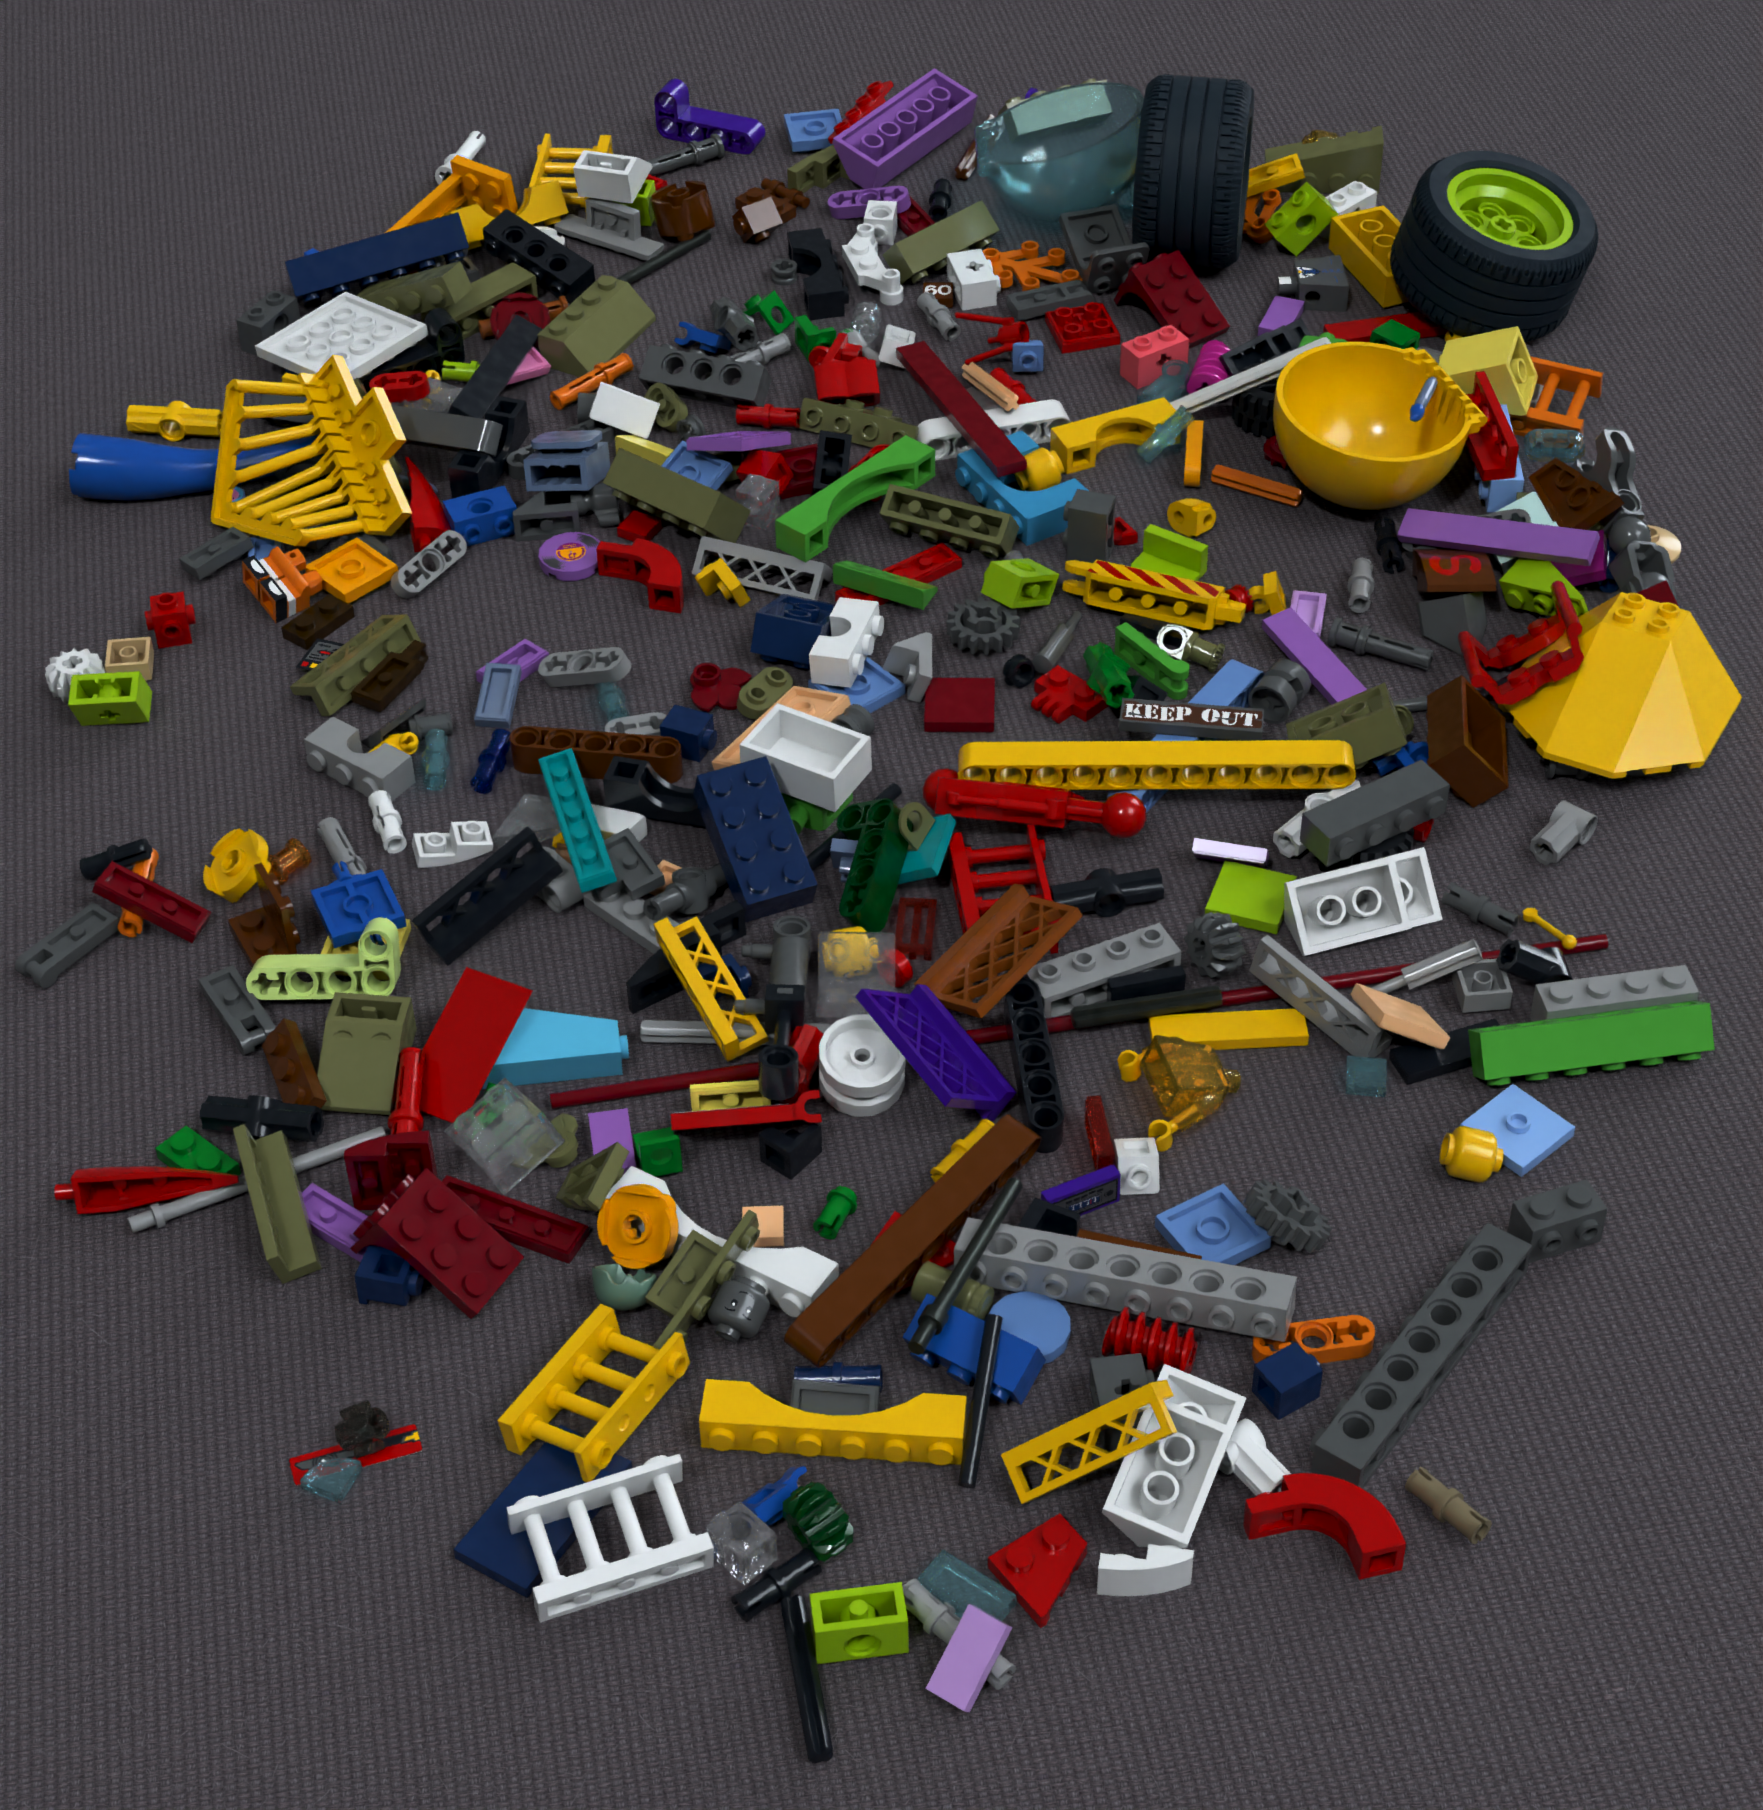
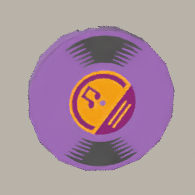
[538,532,600,581]

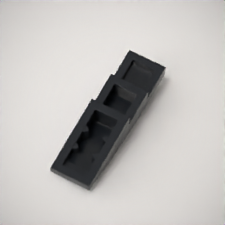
[1219,318,1312,377]
[626,900,746,1014]

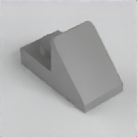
[883,632,932,703]

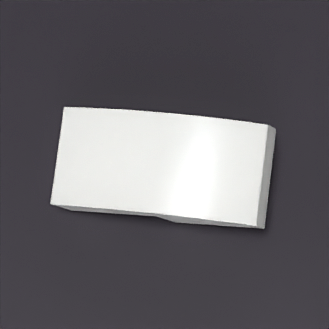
[412,821,493,868]
[1097,1544,1194,1596]

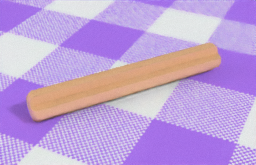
[961,362,1019,412]

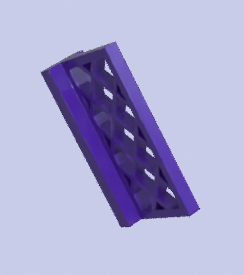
[855,984,1017,1121]

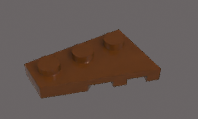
[1528,458,1625,530]

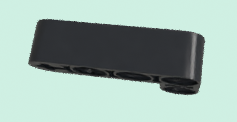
[359,308,465,393]

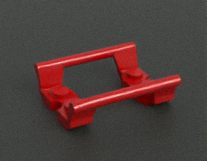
[1458,581,1584,705]

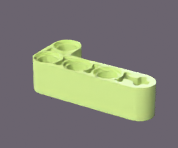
[246,917,401,1000]

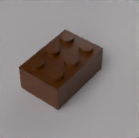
[1426,675,1509,808]

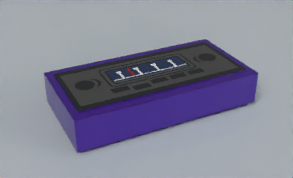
[1041,1164,1121,1216]

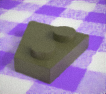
[556,1142,629,1211]

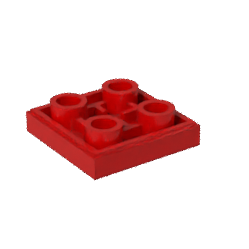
[1045,302,1121,354]

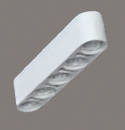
[917,400,1071,461]

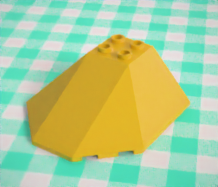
[1498,592,1742,779]

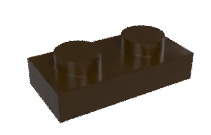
[281,594,355,650]

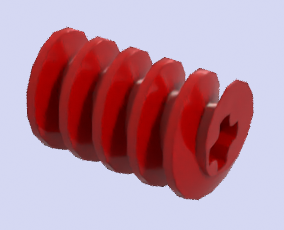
[1102,1306,1197,1374]

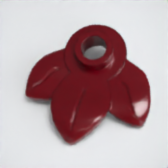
[690,663,752,711]

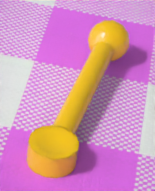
[1523,908,1577,950]

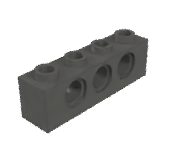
[639,344,772,408]

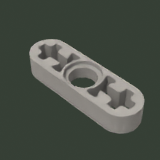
[391,530,467,599]
[538,647,631,687]

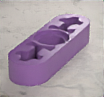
[828,186,911,219]

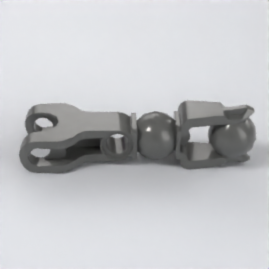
[1570,427,1678,604]

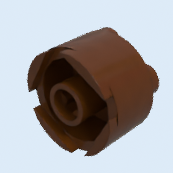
[651,181,716,241]

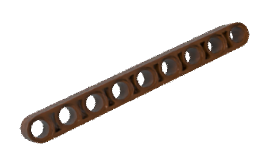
[784,1114,1042,1368]

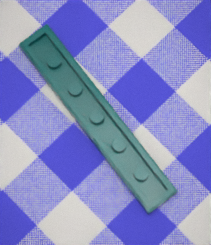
[538,748,617,893]

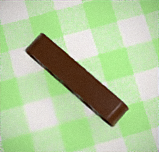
[510,726,683,784]

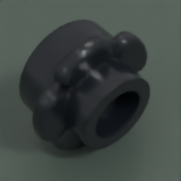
[1003,654,1035,687]

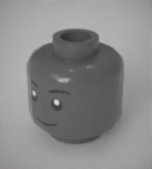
[708,1276,770,1343]

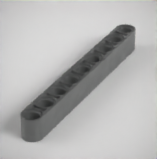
[259,394,503,457]

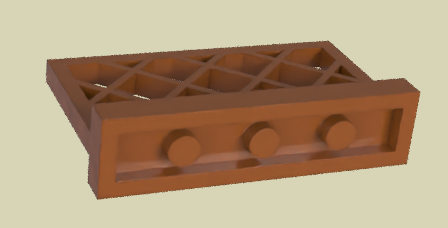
[914,884,1083,1019]

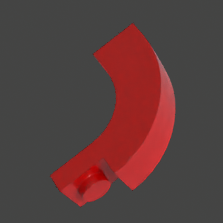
[1243,1473,1406,1580]

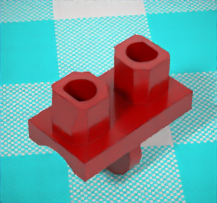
[808,333,862,368]

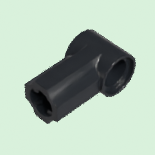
[1496,939,1573,985]

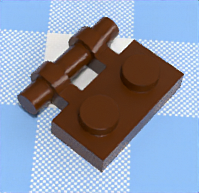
[735,178,810,226]

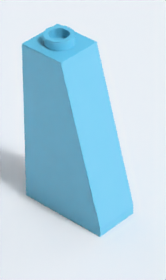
[482,1008,629,1089]

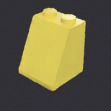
[1438,326,1538,416]

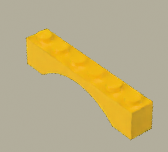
[699,1379,967,1466]

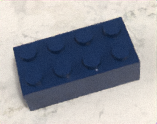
[693,756,818,922]

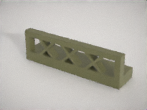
[290,614,421,716]
[233,1124,322,1284]

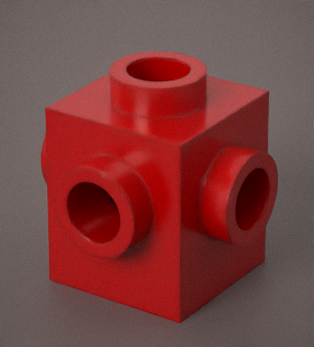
[145,591,196,649]

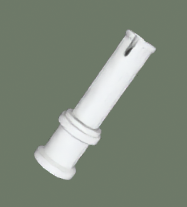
[435,131,486,185]

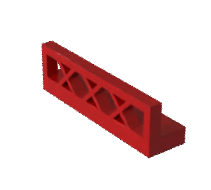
[1466,371,1519,481]

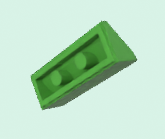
[833,560,938,610]

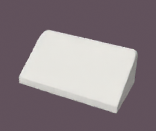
[589,382,660,439]

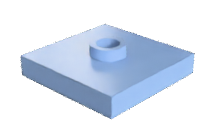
[1460,1084,1575,1177]

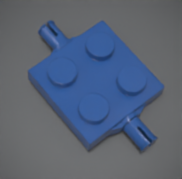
[310,861,406,948]

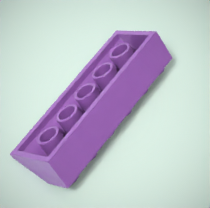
[832,68,978,189]

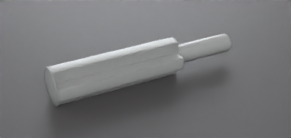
[1371,939,1483,994]

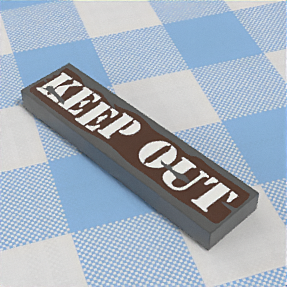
[1119,698,1264,741]

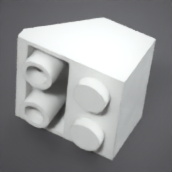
[573,150,652,203]

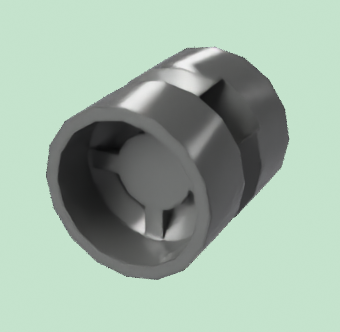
[1248,659,1311,724]

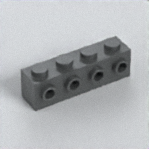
[1300,760,1450,867]

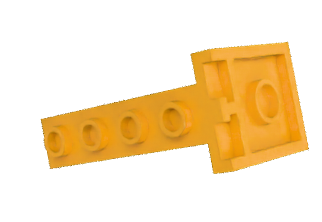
[385,155,518,233]

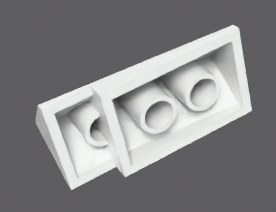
[1284,847,1443,956]
[1102,1364,1246,1548]

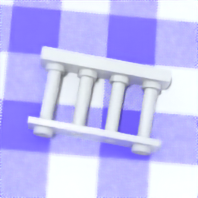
[507,1454,714,1623]

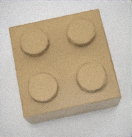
[105,637,154,680]

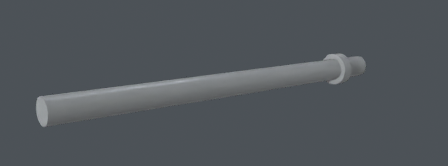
[127,1126,386,1233]

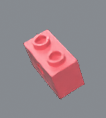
[1120,325,1189,389]

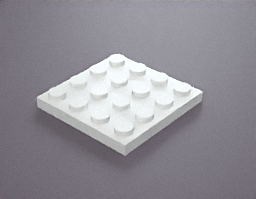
[255,292,429,380]

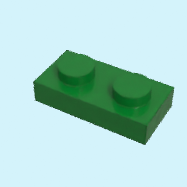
[155,1125,241,1176]

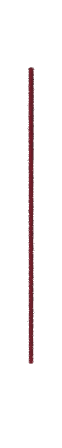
[550,934,1608,1109]

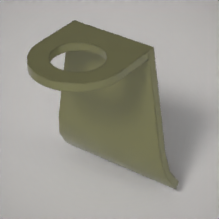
[898,802,935,851]

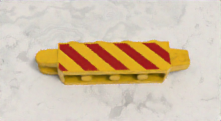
[1062,559,1246,630]

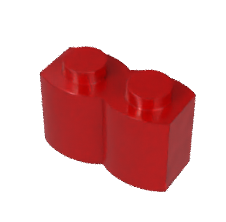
[814,357,880,407]

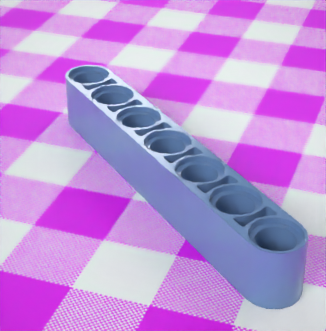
[1107,659,1265,813]

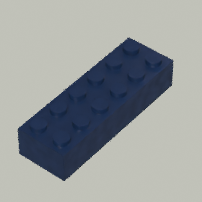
[285,212,469,306]

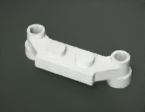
[842,223,903,305]

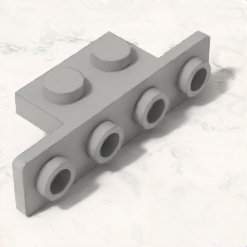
[554,198,664,261]

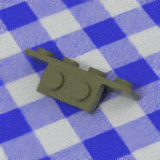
[798,398,919,448]
[645,1210,760,1349]

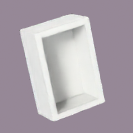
[739,703,872,812]

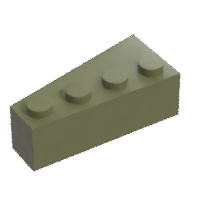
[1264,126,1384,194]

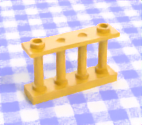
[523,133,613,212]
[497,1304,690,1482]

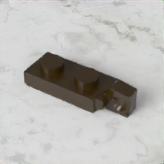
[351,640,428,713]

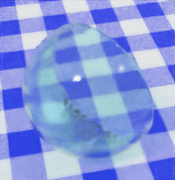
[974,82,1144,223]

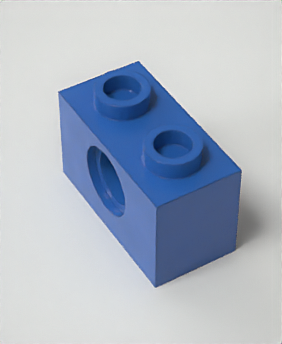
[443,485,517,546]

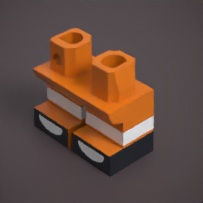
[242,546,323,623]

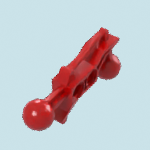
[922,768,1147,839]

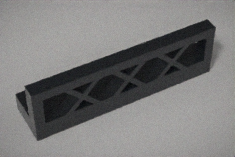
[411,826,563,966]

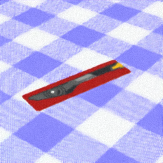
[289,1424,422,1486]

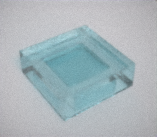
[1345,1056,1387,1097]

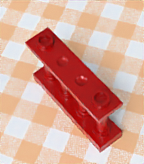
[947,825,1065,954]

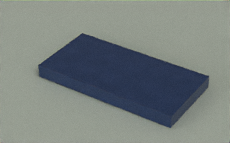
[453,1424,632,1598]

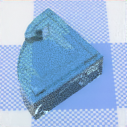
[300,1458,362,1504]

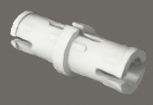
[368,790,407,854]

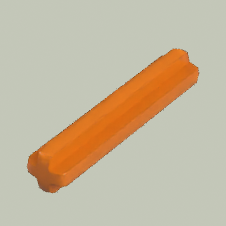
[1211,464,1303,507]

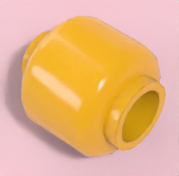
[1015,447,1065,491]
[1439,1126,1504,1183]

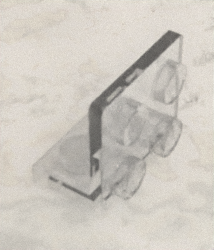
[816,932,896,1017]

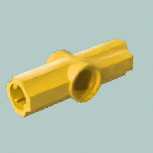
[126,401,223,442]

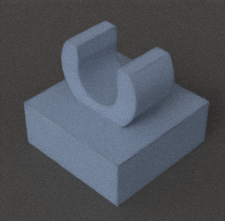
[830,838,858,883]

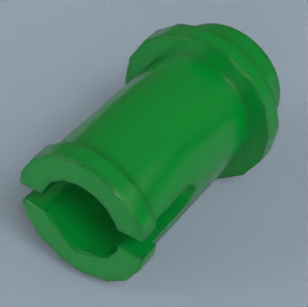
[813,1186,857,1239]

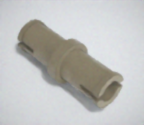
[1405,1467,1492,1544]

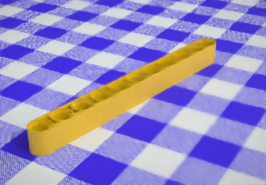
[958,740,1356,790]

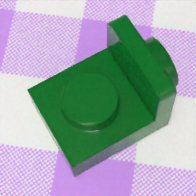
[795,315,836,362]

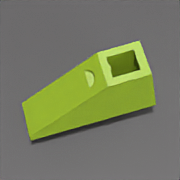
[1499,557,1588,617]

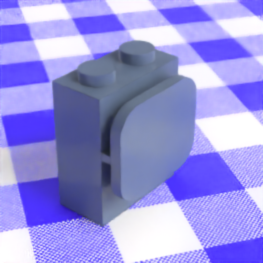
[523,430,610,492]

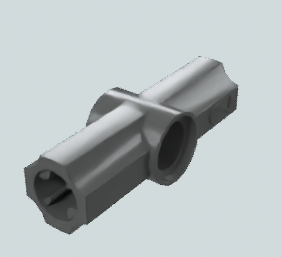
[709,296,759,351]

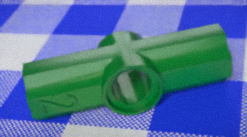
[1083,642,1135,709]

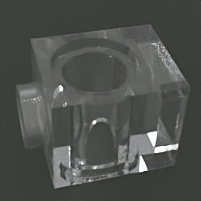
[735,473,780,530]
[706,1501,778,1585]

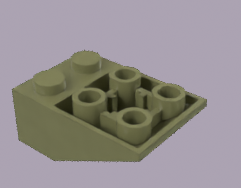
[317,992,417,1115]

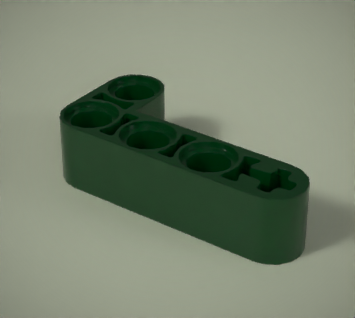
[836,798,913,938]

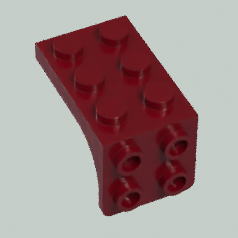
[1114,250,1230,349]
[350,1168,524,1319]

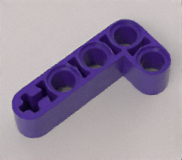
[654,79,766,154]

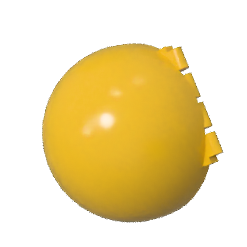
[1273,342,1488,510]

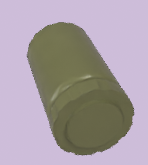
[911,1261,994,1320]

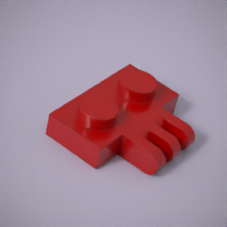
[1031,665,1109,724]

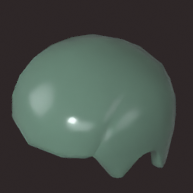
[592,1264,657,1311]

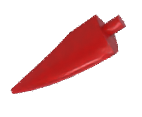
[405,457,451,553]
[54,1166,239,1214]

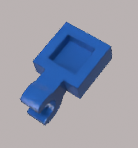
[674,322,732,353]
[734,1466,807,1527]

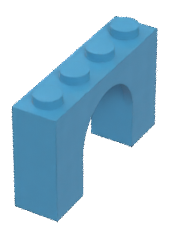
[955,430,1089,546]

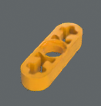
[1184,420,1204,487]

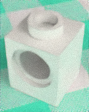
[864,200,898,245]

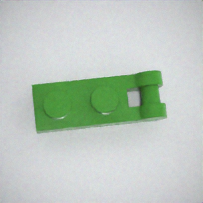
[1114,622,1190,700]

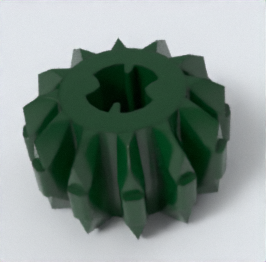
[783,1482,854,1562]

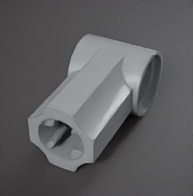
[1529,800,1598,866]

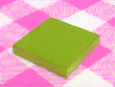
[1205,860,1297,934]

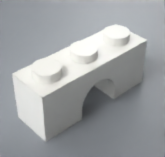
[809,597,884,688]

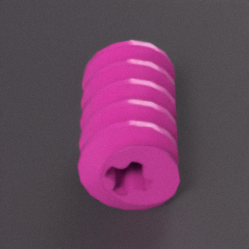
[1187,340,1230,394]

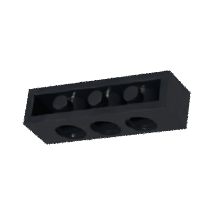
[482,209,595,304]

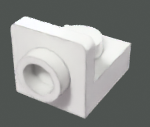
[1114,1137,1160,1195]

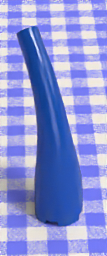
[69,433,325,501]

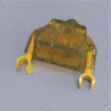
[1118,1035,1241,1152]

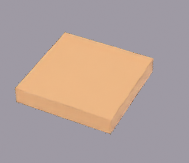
[1350,983,1450,1050]

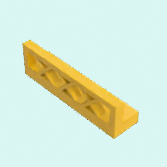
[653,916,769,1062]
[1001,1380,1177,1504]

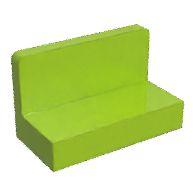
[1131,524,1208,581]

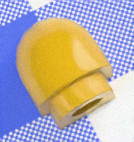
[1167,498,1216,537]

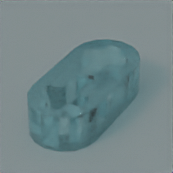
[1523,429,1586,463]

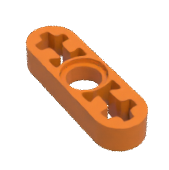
[1252,1315,1375,1363]

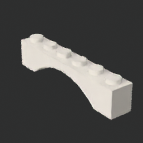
[604,1166,839,1317]

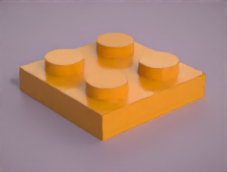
[305,537,398,604]

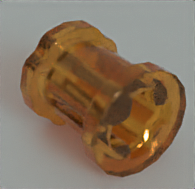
[267,838,312,885]

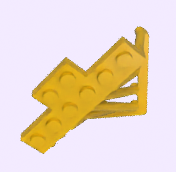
[211,355,412,547]

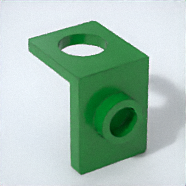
[742,290,794,335]
[633,1127,683,1177]

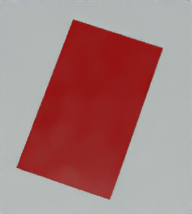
[395,967,533,1127]

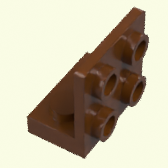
[228,863,301,974]

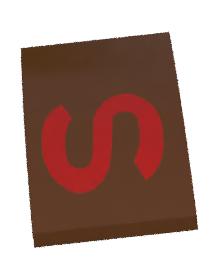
[1412,549,1496,592]

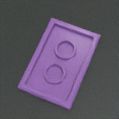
[686,431,791,451]

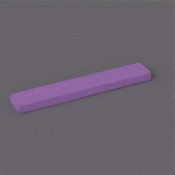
[1397,508,1600,566]

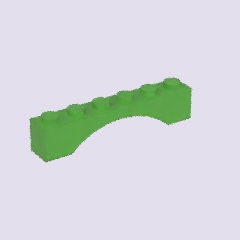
[775,435,935,562]

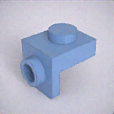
[1011,340,1044,372]

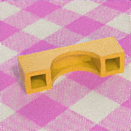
[444,179,569,250]
[1050,397,1182,474]

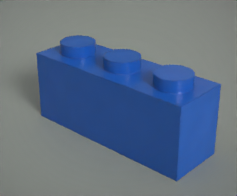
[902,1293,1046,1405]

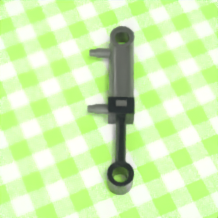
[734,915,811,1100]

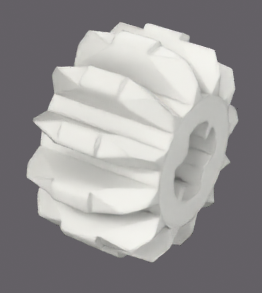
[45,648,105,702]

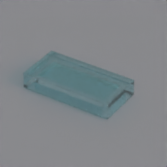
[917,1550,1017,1621]

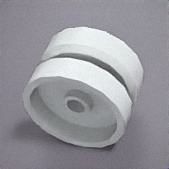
[819,1014,906,1117]

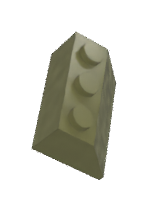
[1286,682,1407,770]

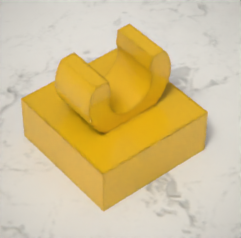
[1249,571,1286,615]

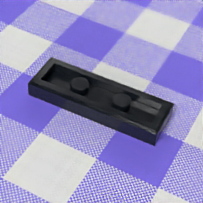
[1389,1018,1500,1085]

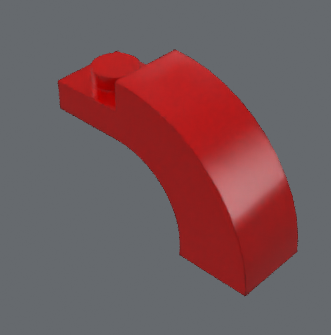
[596,538,684,614]

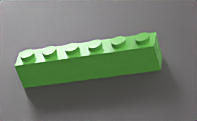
[1468,1000,1715,1086]

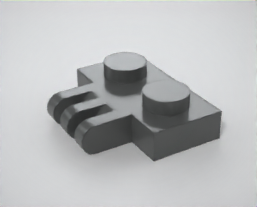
[596,828,665,901]

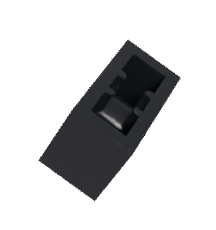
[810,430,852,497]

